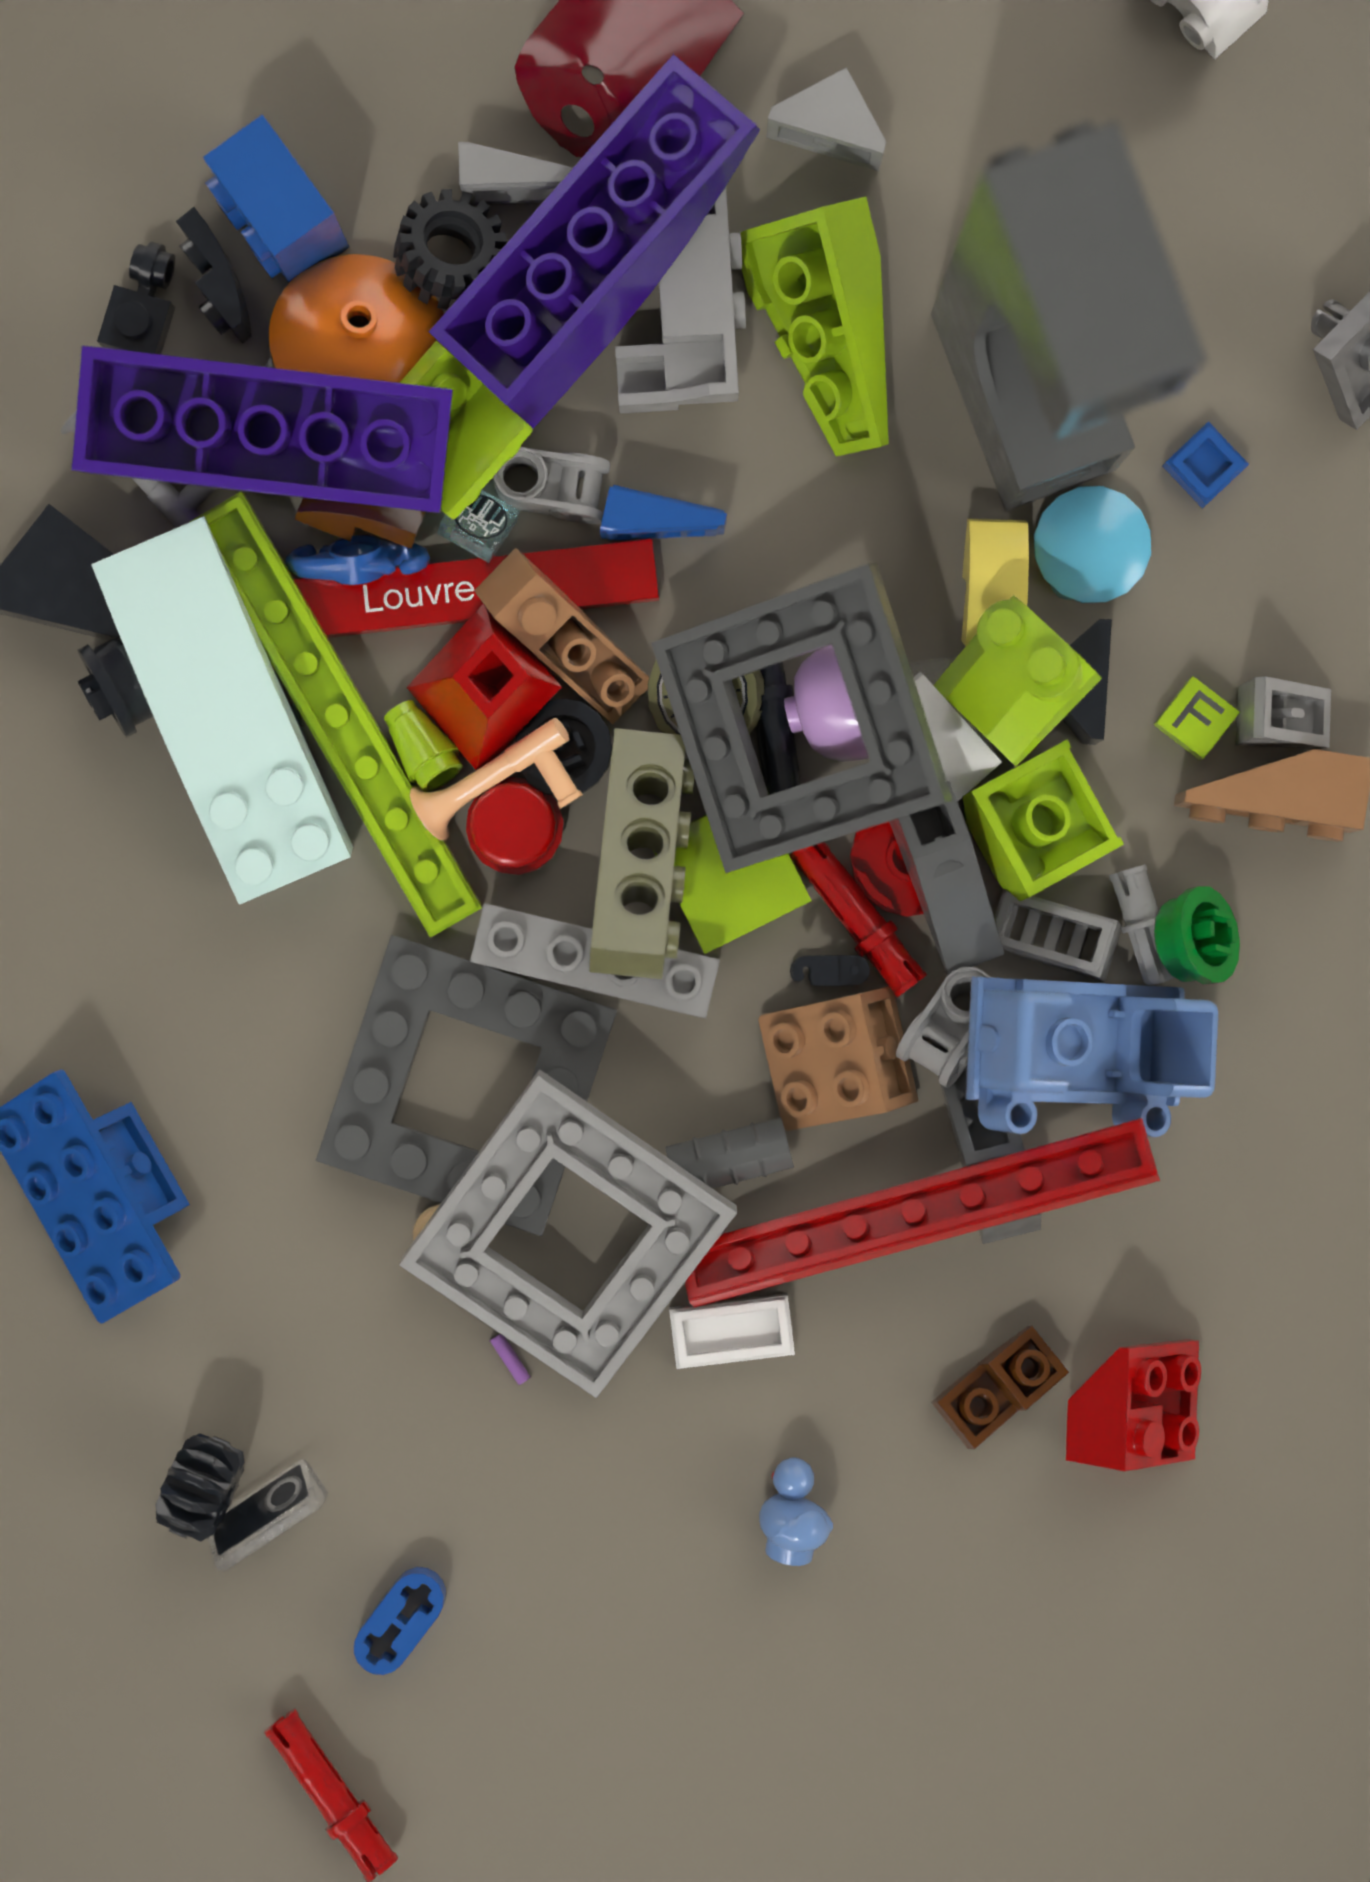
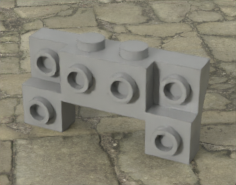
[615,187,746,414]

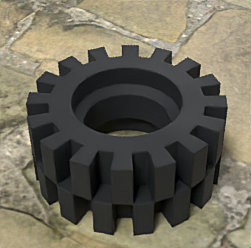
[393,189,507,310]

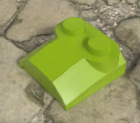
[933,595,1102,766]
[963,739,1124,901]

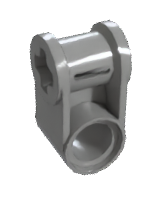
[494,447,611,524]
[896,967,991,1088]

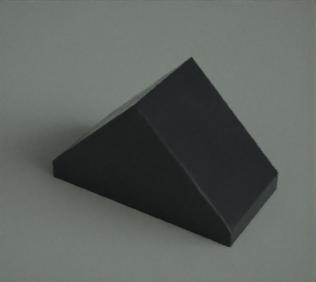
[1062,619,1112,745]

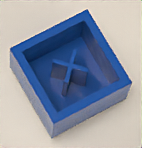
[203,114,349,283]

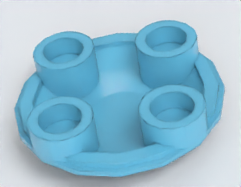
[1034,486,1151,603]

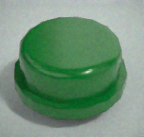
[1154,886,1240,985]

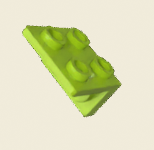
[400,340,532,519]

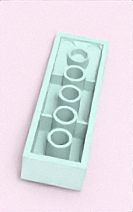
[91,516,353,905]

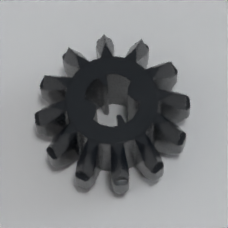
[155,1433,245,1542]

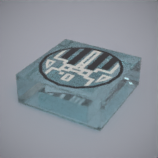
[437,490,520,563]

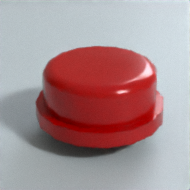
[466,777,564,875]

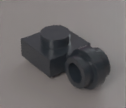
[97,241,176,355]

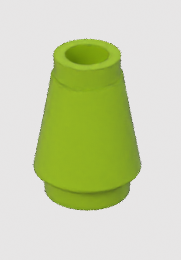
[383,700,463,792]

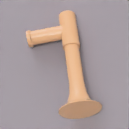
[410,718,583,840]

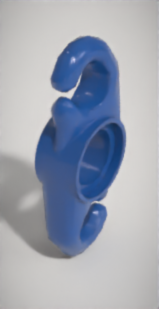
[285,535,430,585]

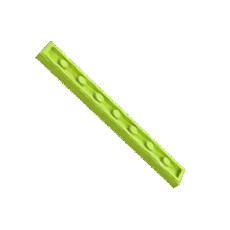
[189,492,483,938]

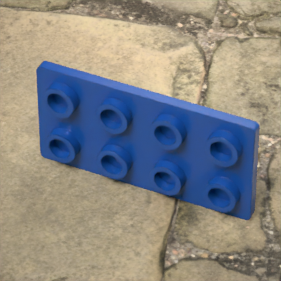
[0,1069,190,1324]

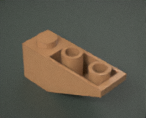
[474,548,650,725]
[1174,749,1370,842]

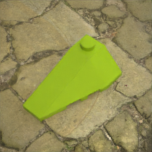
[740,197,889,457]

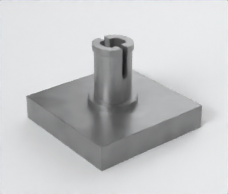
[1311,291,1370,430]

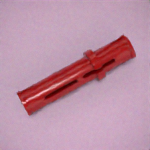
[789,842,927,998]
[263,1709,398,1882]

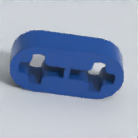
[354,1567,446,1675]

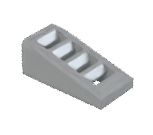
[458,141,573,205]
[994,888,1122,982]

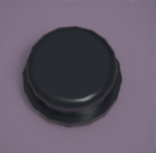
[77,638,153,738]
[514,698,613,796]

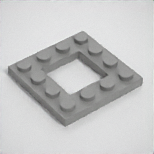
[399,1069,737,1398]

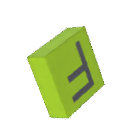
[1153,676,1240,761]

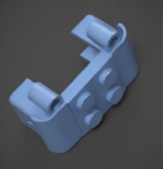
[966,977,1218,1137]

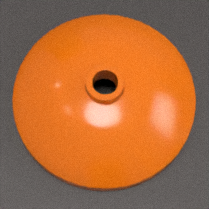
[269,254,444,383]

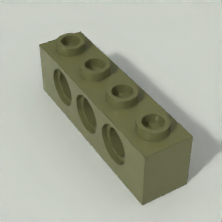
[589,728,694,979]

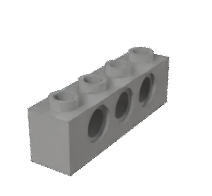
[470,903,720,1019]

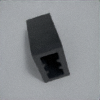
[0,504,123,643]

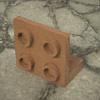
[759,986,919,1131]

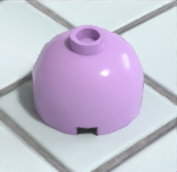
[784,645,869,762]

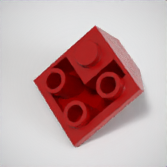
[406,604,562,770]
[1066,1339,1202,1472]

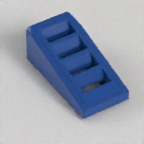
[600,485,727,541]

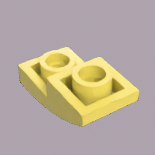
[961,518,1029,647]

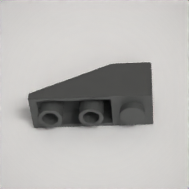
[889,781,1004,976]

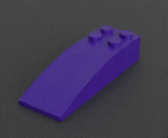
[429,54,760,429]
[72,345,453,513]

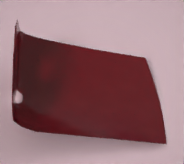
[514,0,744,157]

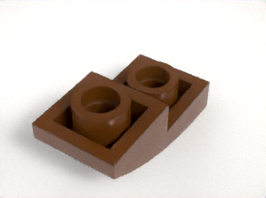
[294,498,427,549]
[931,1326,1069,1449]

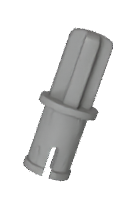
[1109,864,1174,985]

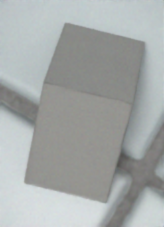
[766,67,886,171]
[1236,676,1331,749]

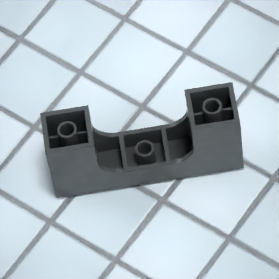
[931,121,1207,512]

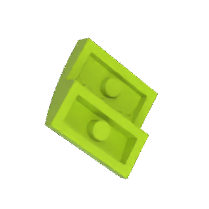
[653,814,812,954]

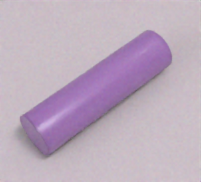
[489,1334,531,1385]

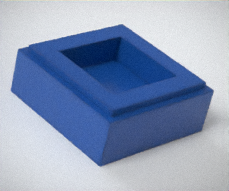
[1162,421,1249,509]

